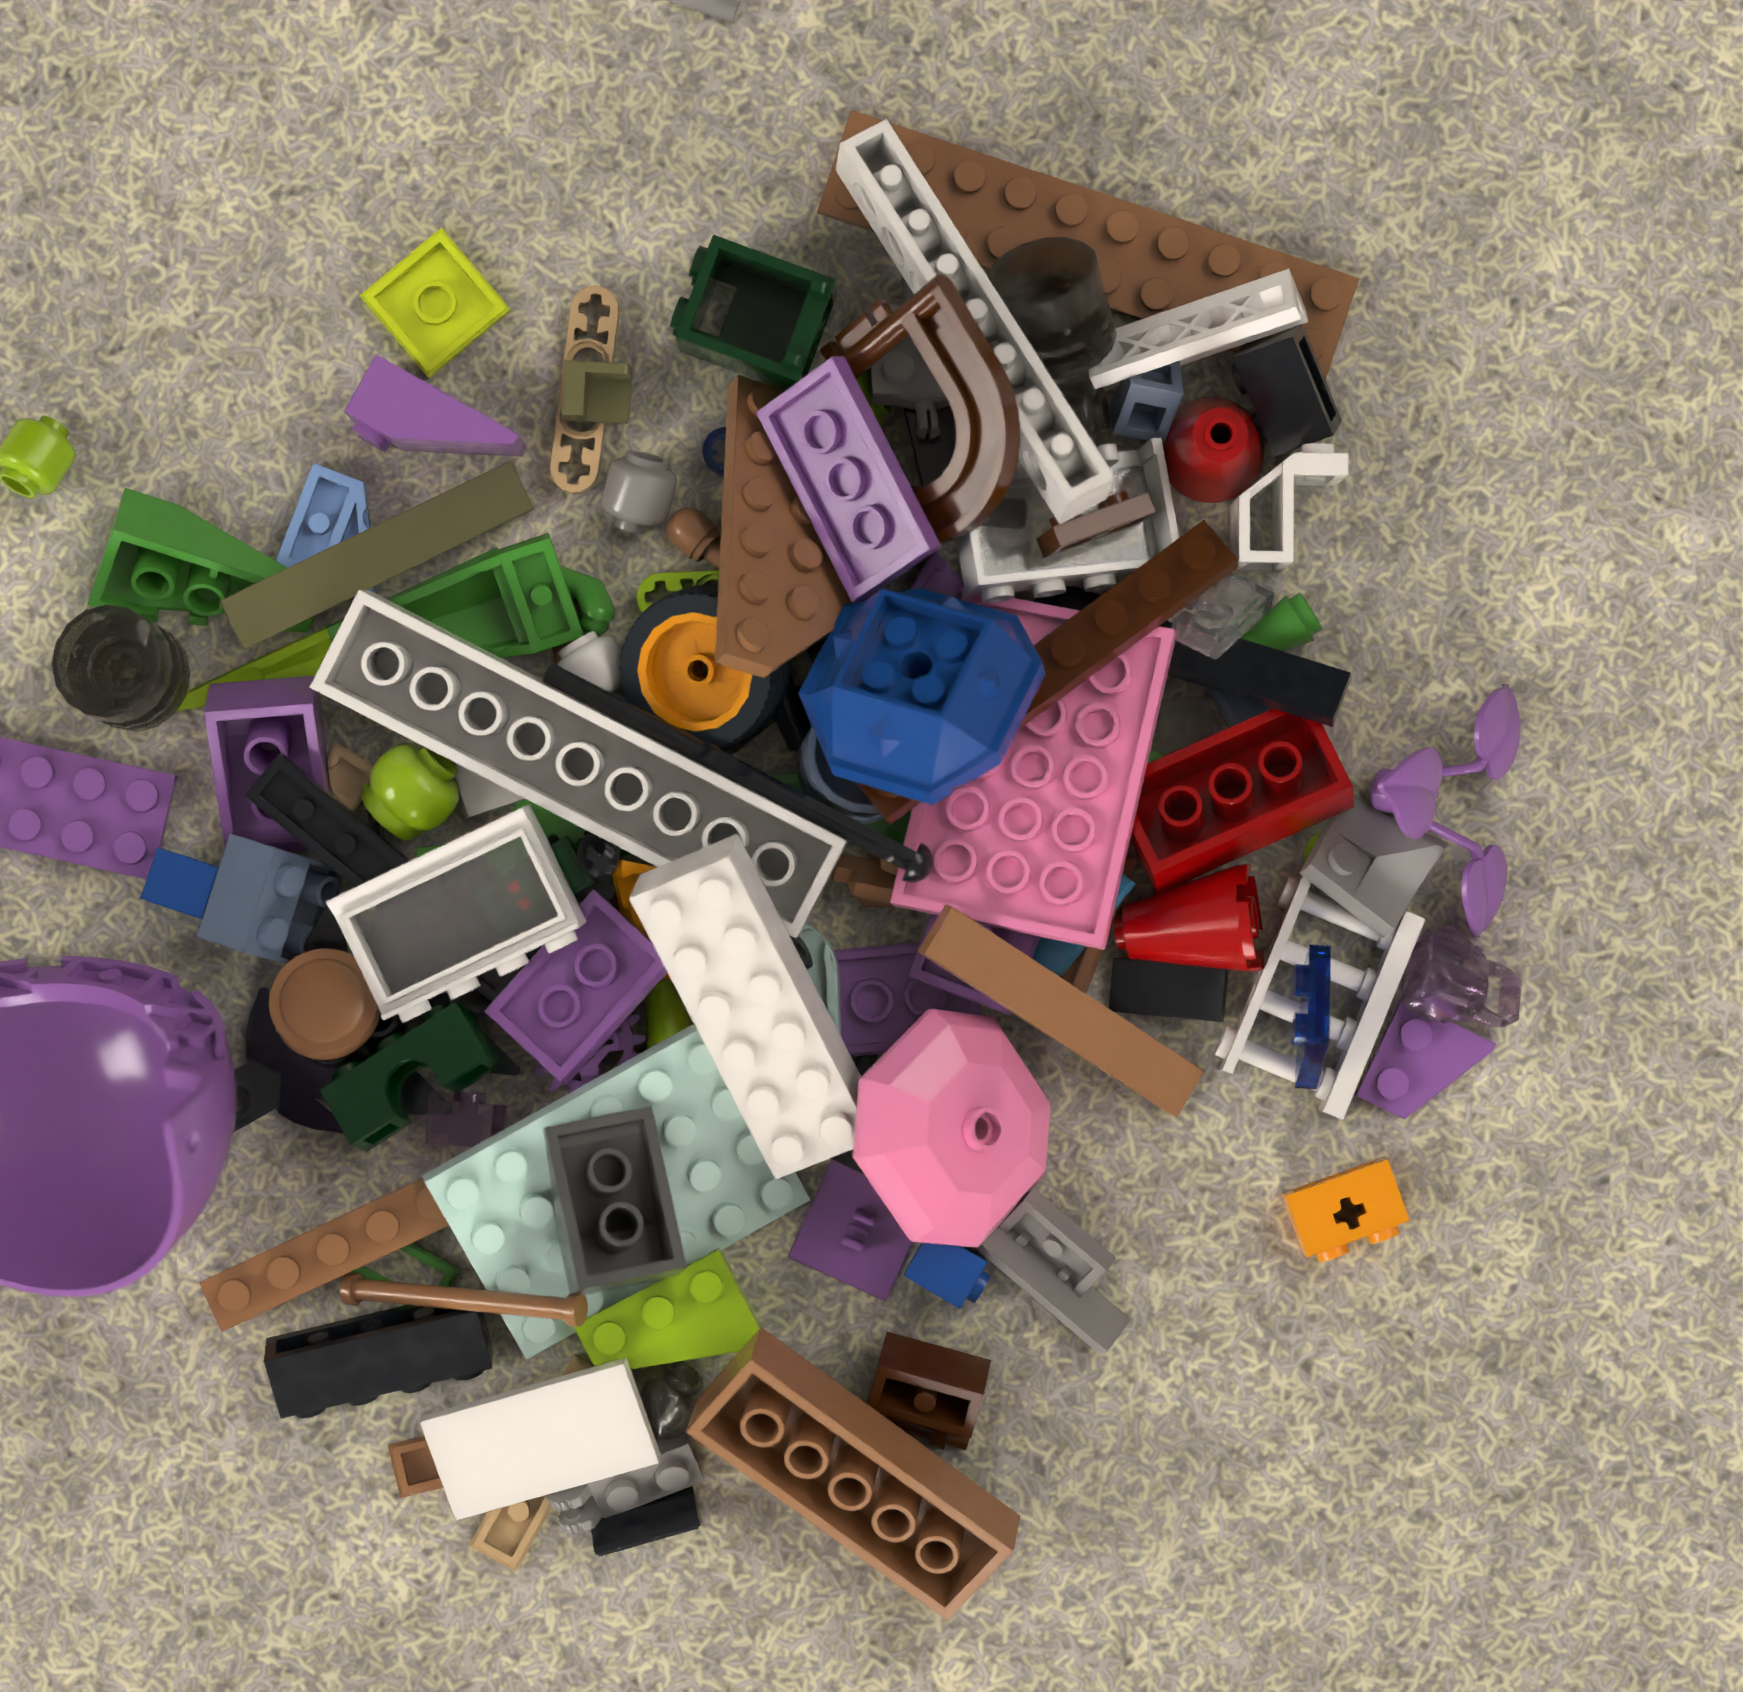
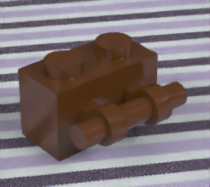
[867,1332,991,1450]

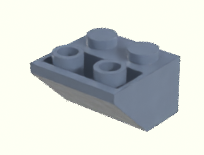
[197,833,343,964]

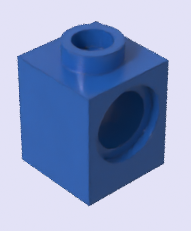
[140,847,219,919]
[904,1242,991,1309]

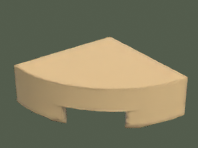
[328,742,374,813]

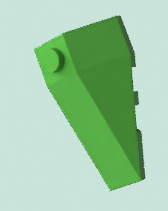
[87,488,314,633]

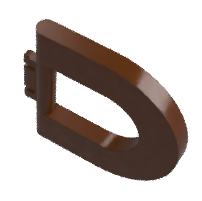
[820,274,1020,544]

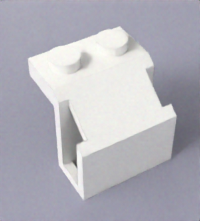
[1229,443,1349,571]

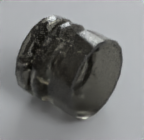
[988,237,1117,380]
[52,604,191,732]

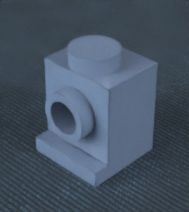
[1111,361,1183,444]

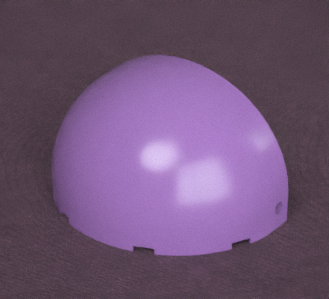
[0,956,237,1297]

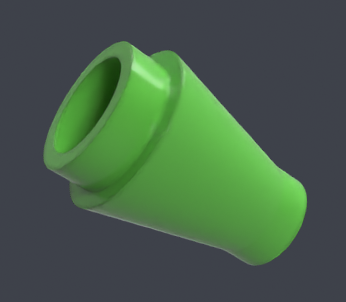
[1239,593,1323,651]

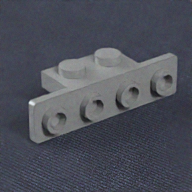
[974,1187,1129,1355]

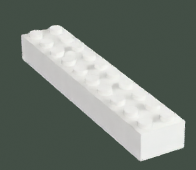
[310,590,848,939]

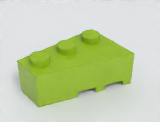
[573,1248,763,1369]

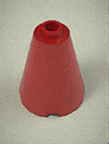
[1162,396,1265,503]
[1114,863,1265,972]

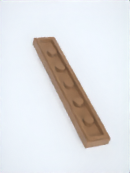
[917,905,1204,1117]

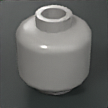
[601,450,677,534]

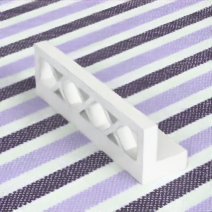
[1085,269,1308,391]

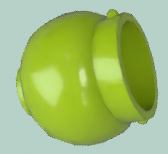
[361,743,459,841]

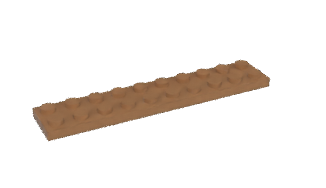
[817,110,1359,380]

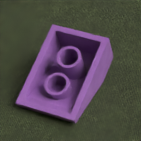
[344,355,527,457]
[204,675,330,851]

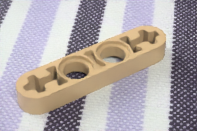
[550,286,620,495]

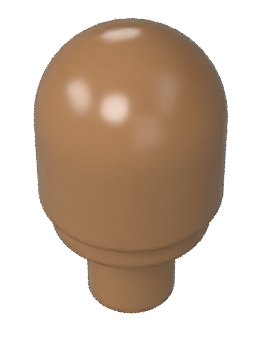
[667,508,721,570]

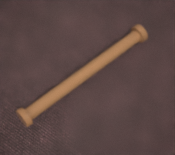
[340,1272,588,1327]

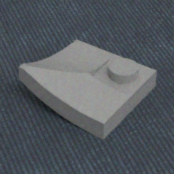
[1299,793,1448,938]

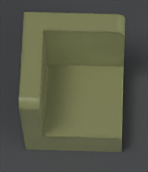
[561,360,632,424]

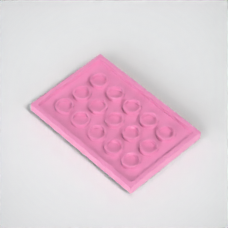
[890,589,1177,950]

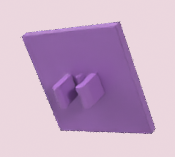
[788,1159,912,1301]

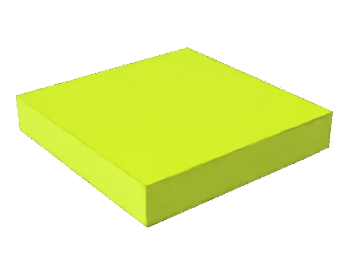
[360,227,511,379]

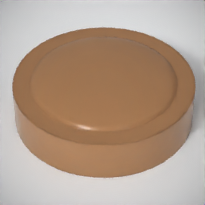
[269,948,381,1060]

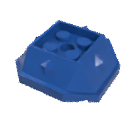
[799,588,1045,805]

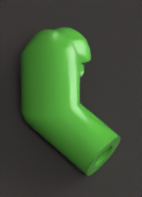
[560,565,615,635]

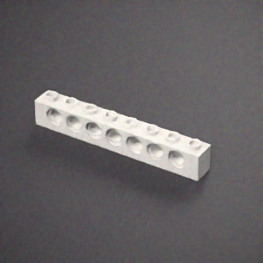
[835,119,1115,525]

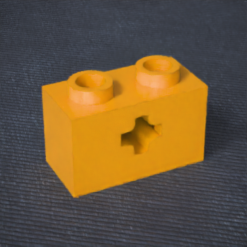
[1281,1157,1410,1262]

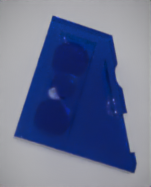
[1292,944,1331,1090]

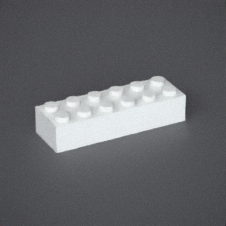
[629,834,861,1180]

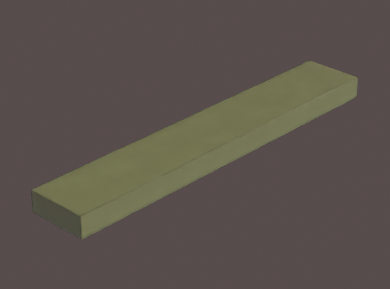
[219,460,535,650]

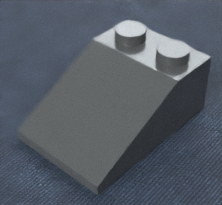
[543,1106,687,1295]

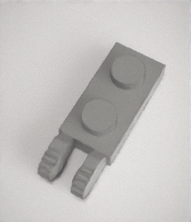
[546,1431,705,1535]

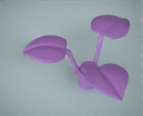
[1371,684,1520,938]

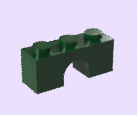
[319,1002,502,1152]

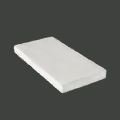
[420,1358,662,1520]

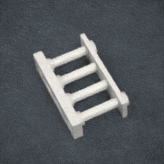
[1214,873,1425,1120]

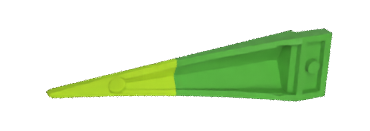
[158,533,584,714]

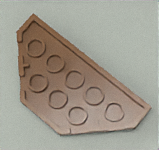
[715,375,869,678]

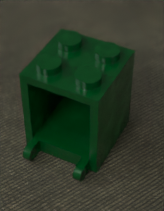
[670,235,837,390]

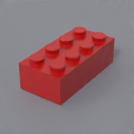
[1130,708,1354,895]

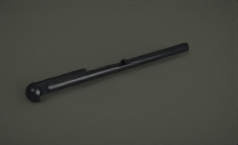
[543,663,933,883]

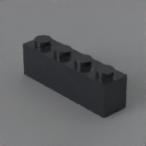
[264,1288,493,1419]

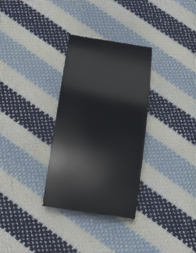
[1109,958,1229,1022]

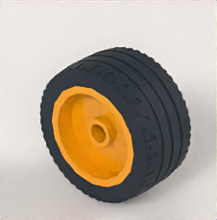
[619,584,792,749]

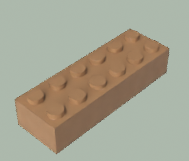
[686,1327,1021,1621]

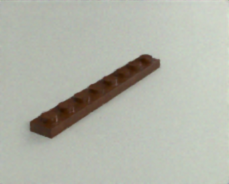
[856,520,1239,825]

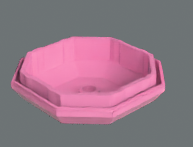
[853,1009,1051,1247]

